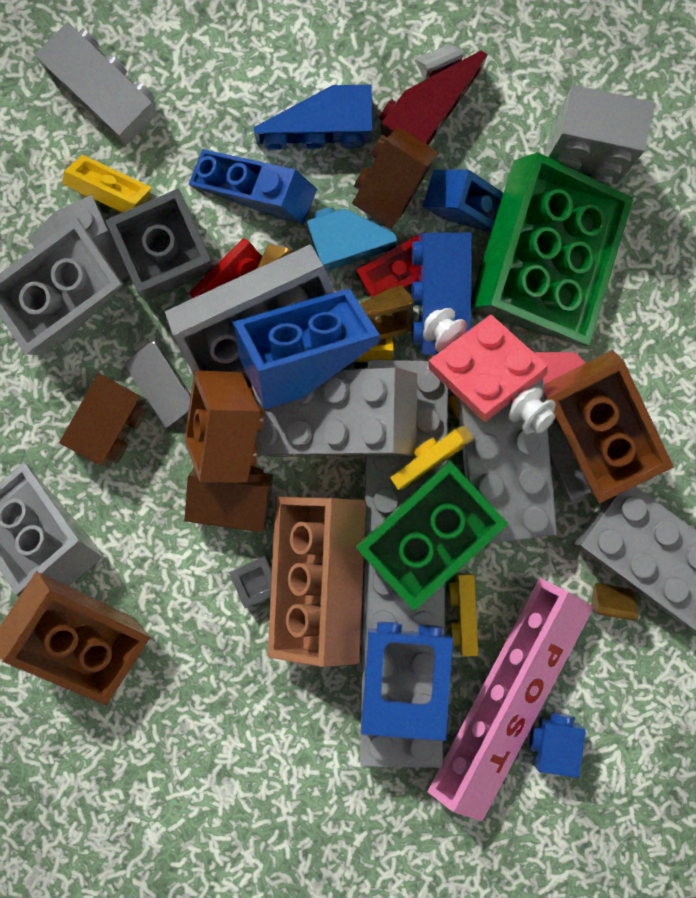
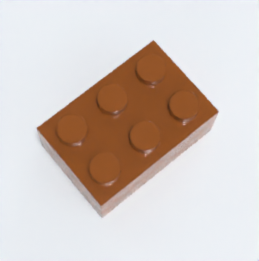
[544,350,674,503]
[0,571,151,706]

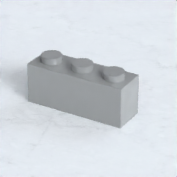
[35,22,157,146]

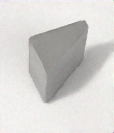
[415,44,463,80]

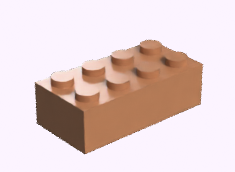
[268,497,366,667]

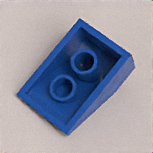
[233,288,380,409]

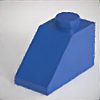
[423,169,504,233]

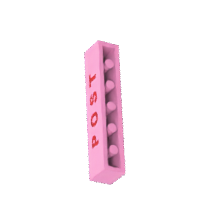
[427,577,594,822]

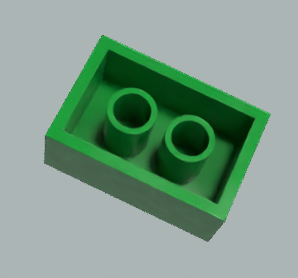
[356,461,509,611]

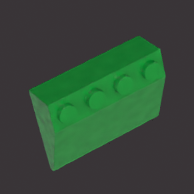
[471,152,634,346]

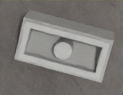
[124,340,191,429]
[547,422,591,502]

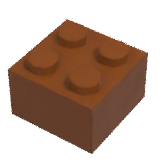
[184,370,264,483]

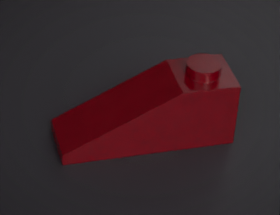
[379,50,488,146]

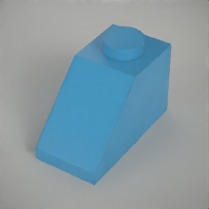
[307,207,397,271]

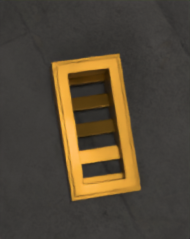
[360,285,414,340]

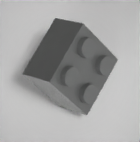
[105,188,215,302]

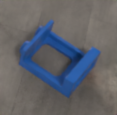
[360,622,453,741]

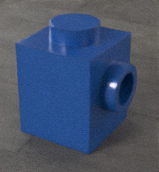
[529,712,586,778]

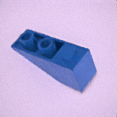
[254,84,372,150]
[189,149,317,225]

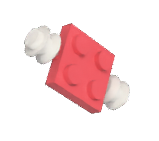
[423,308,556,434]

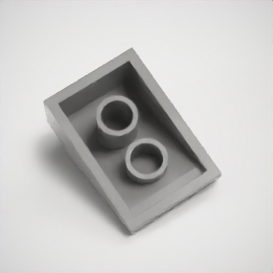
[0,217,124,356]
[0,462,103,596]

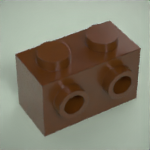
[352,127,439,229]
[59,373,147,468]
[184,467,273,532]

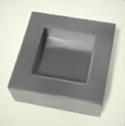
[229,556,272,609]

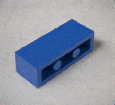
[412,233,472,355]

